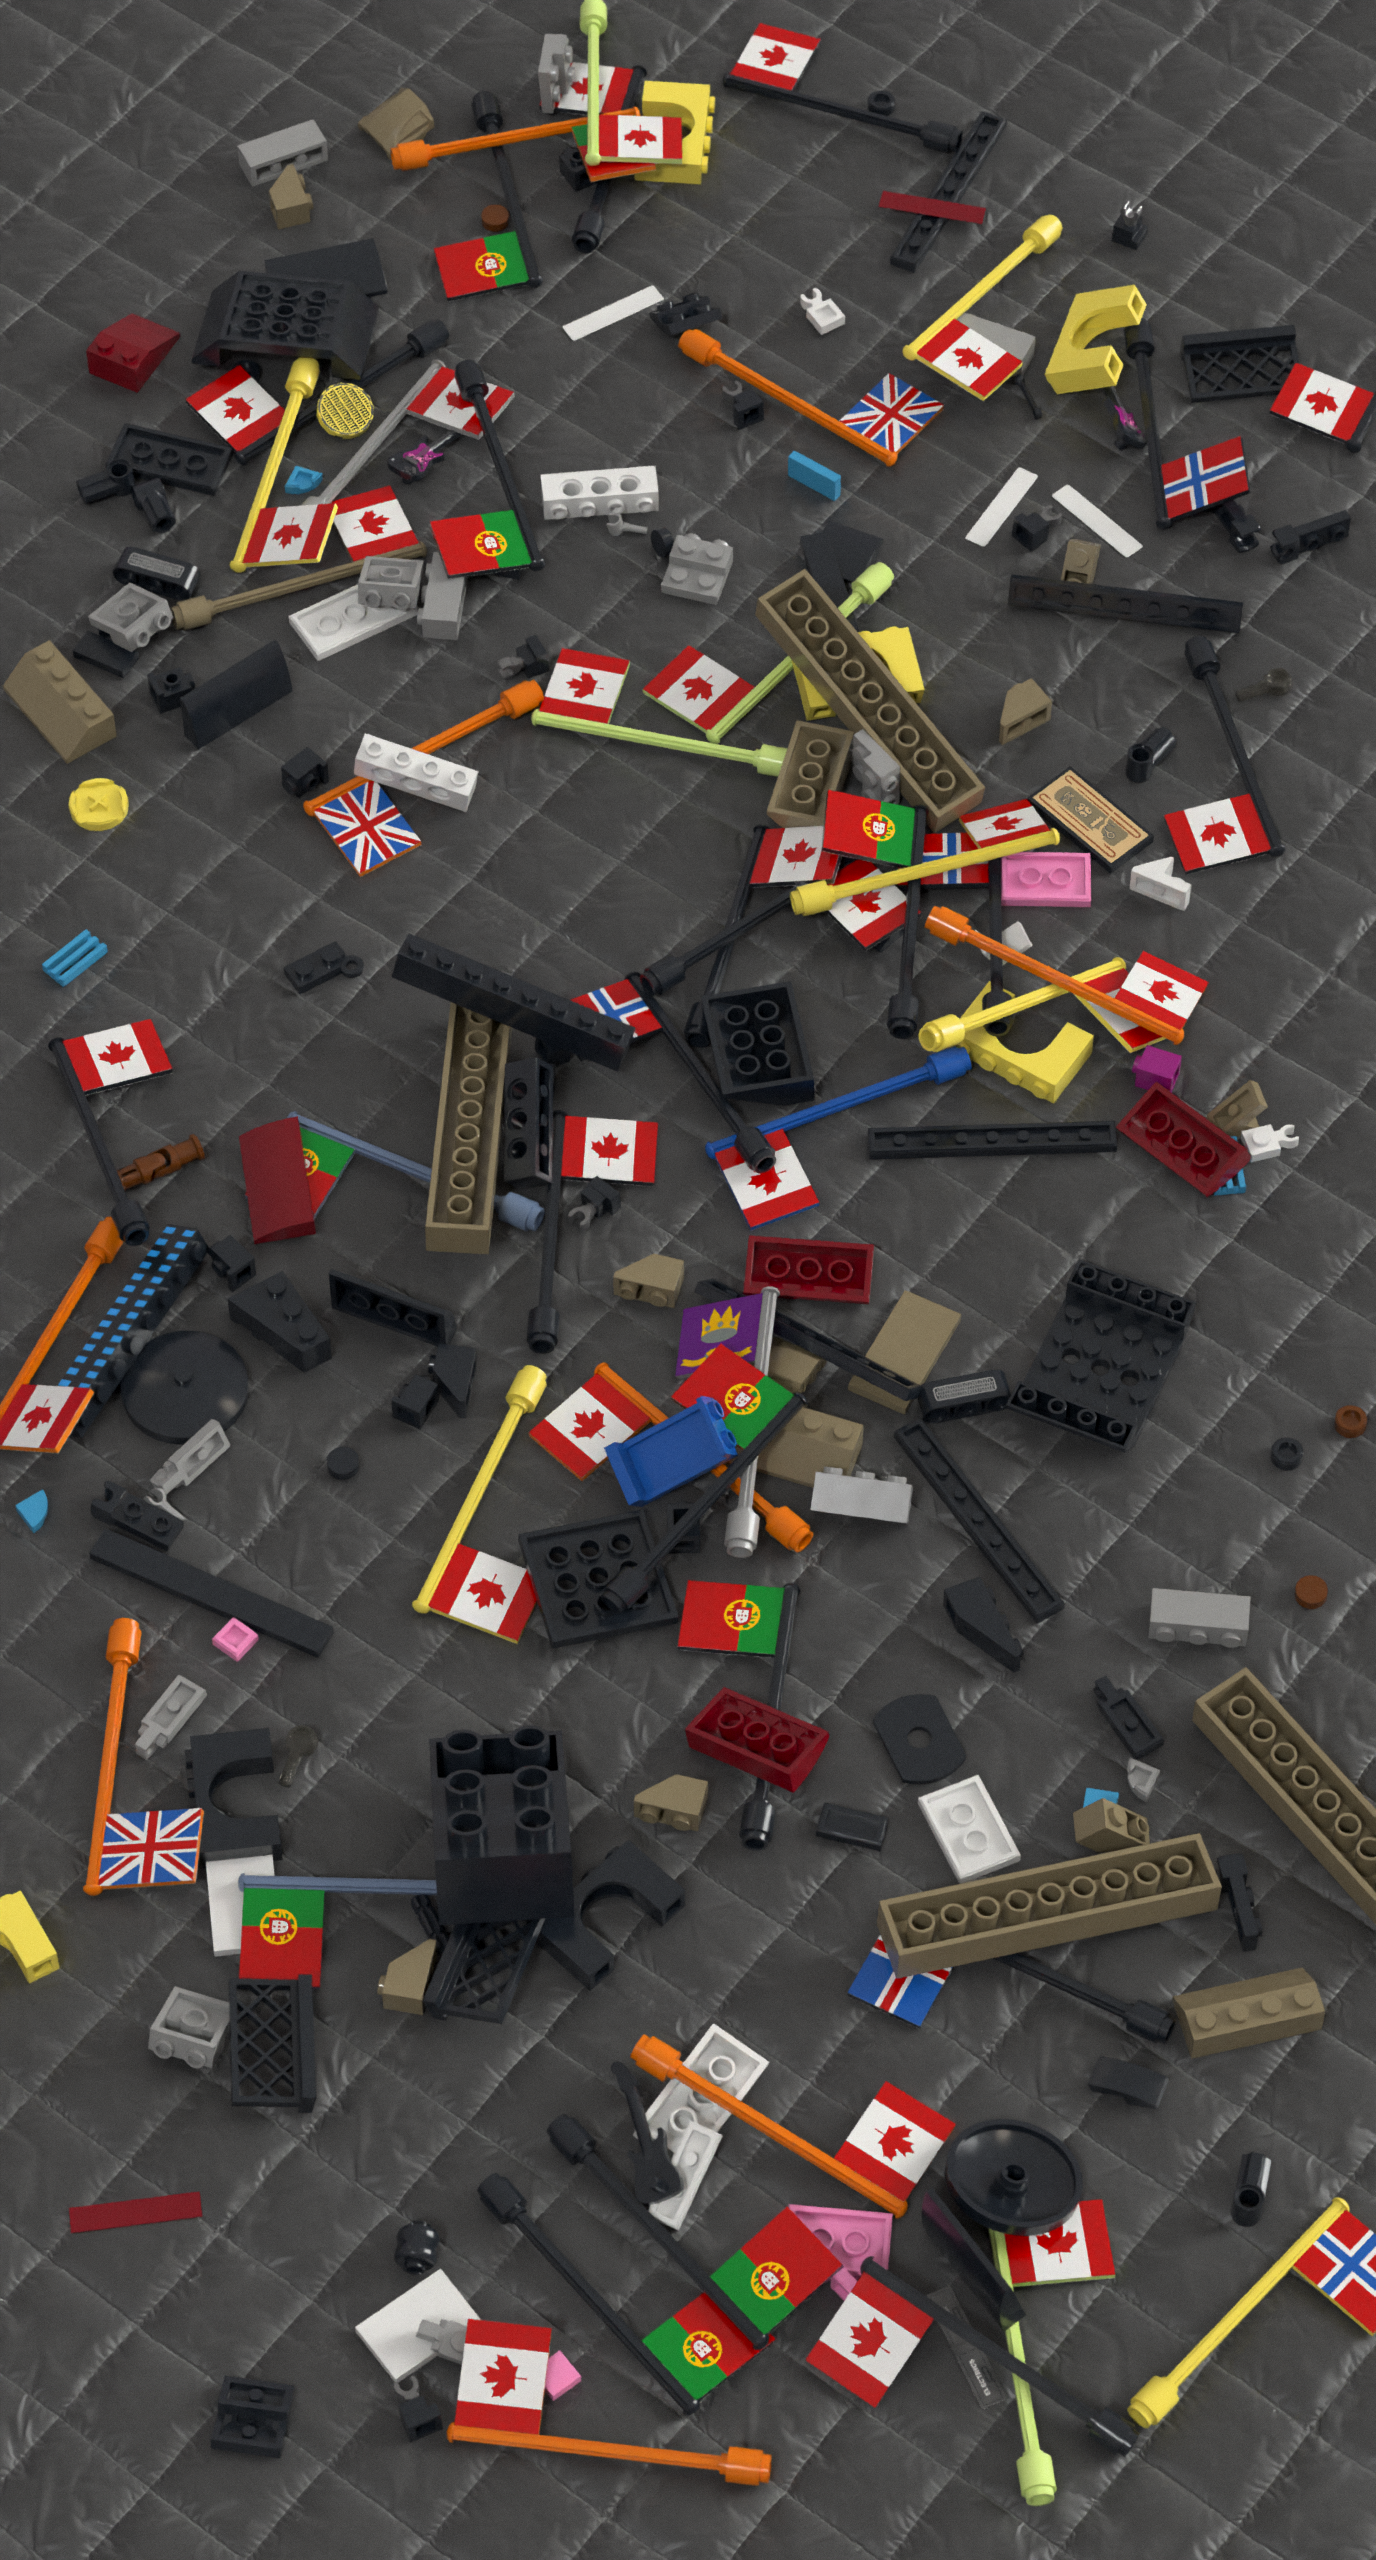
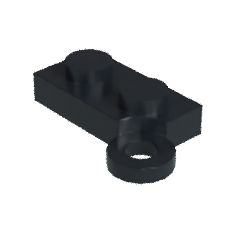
[284,941,364,995]

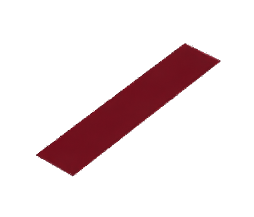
[878,191,986,224]
[69,2191,202,2233]

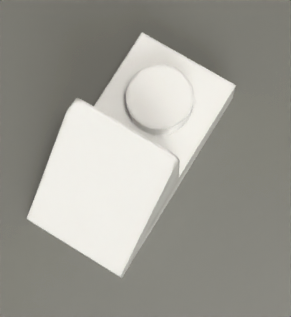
[1130,857,1191,911]

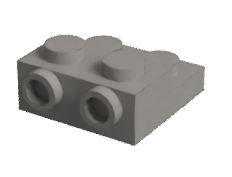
[538,34,575,113]
[661,533,733,605]
[358,556,424,610]
[88,583,174,652]
[852,729,900,804]
[148,1986,238,2068]

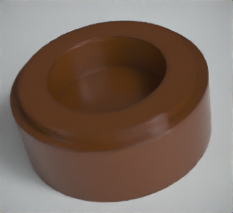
[481,205,509,232]
[1334,1405,1367,1438]
[1295,1575,1328,1609]

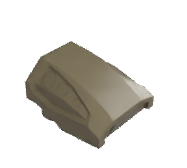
[358,88,434,160]
[752,1337,827,1394]

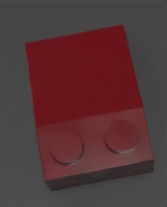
[86,313,181,393]

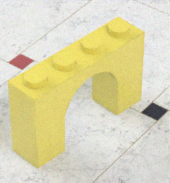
[635,81,715,184]
[1045,285,1147,394]
[792,626,925,721]
[949,981,1094,1104]
[0,1890,60,1984]

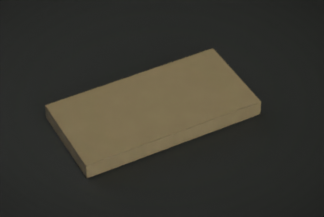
[848,1290,962,1415]

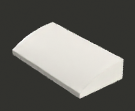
[633,2023,769,2159]

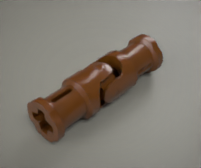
[116,1134,205,1190]

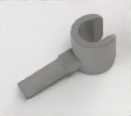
[606,513,648,536]
[143,1488,185,1521]

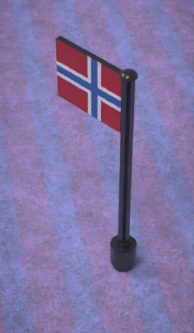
[1124,318,1251,530]
[898,833,1013,1036]
[571,971,776,1173]

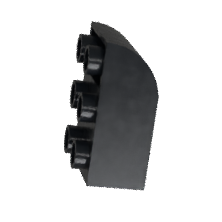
[429,1725,575,1925]

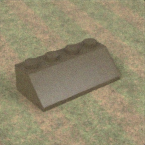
[3,640,117,764]
[767,720,854,828]
[727,1407,863,1488]
[1172,1967,1325,2059]

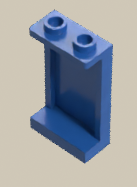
[604,1396,738,1507]

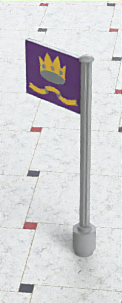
[675,1286,780,1558]

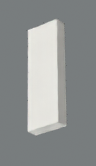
[648,2121,722,2231]

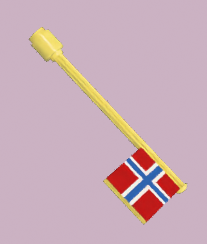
[1127,2197,1376,2428]

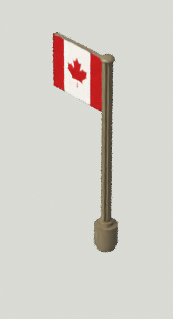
[170,485,427,631]

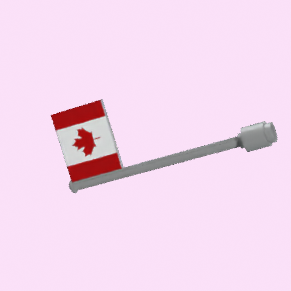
[301,359,515,506]

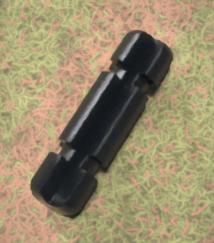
[411,1894,449,1955]

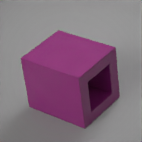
[1132,1045,1182,1093]

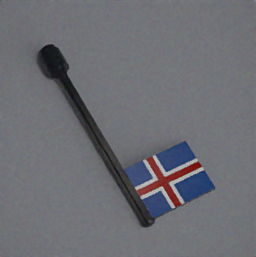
[847,1935,1176,2044]

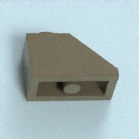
[999,678,1052,745]
[377,1939,437,2015]

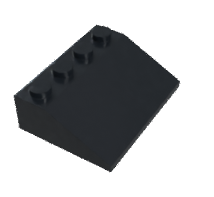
[701,981,815,1106]

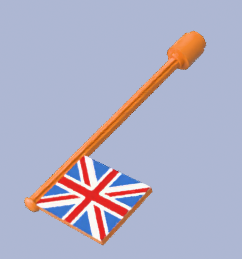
[678,329,944,467]
[303,680,544,877]
[83,1618,204,1896]

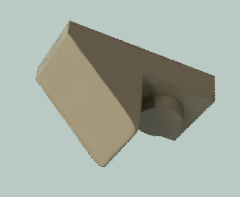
[1206,1080,1268,1137]

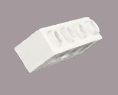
[541,466,659,520]
[354,733,478,812]

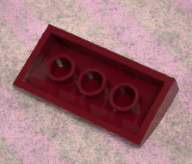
[1116,1082,1251,1197]
[239,1116,316,1244]
[743,1235,874,1304]
[685,1687,830,1793]

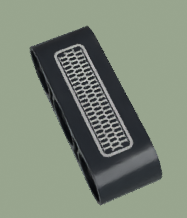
[113,546,201,601]
[918,1369,1011,1424]

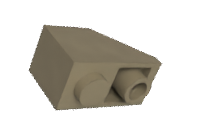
[269,164,313,230]
[1061,539,1101,584]
[613,1254,684,1308]
[634,1774,708,1831]
[1073,1798,1150,1852]

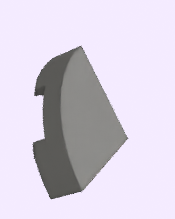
[1127,1758,1161,1802]

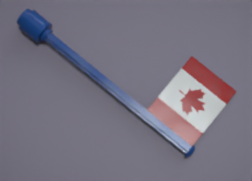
[705,1046,972,1231]

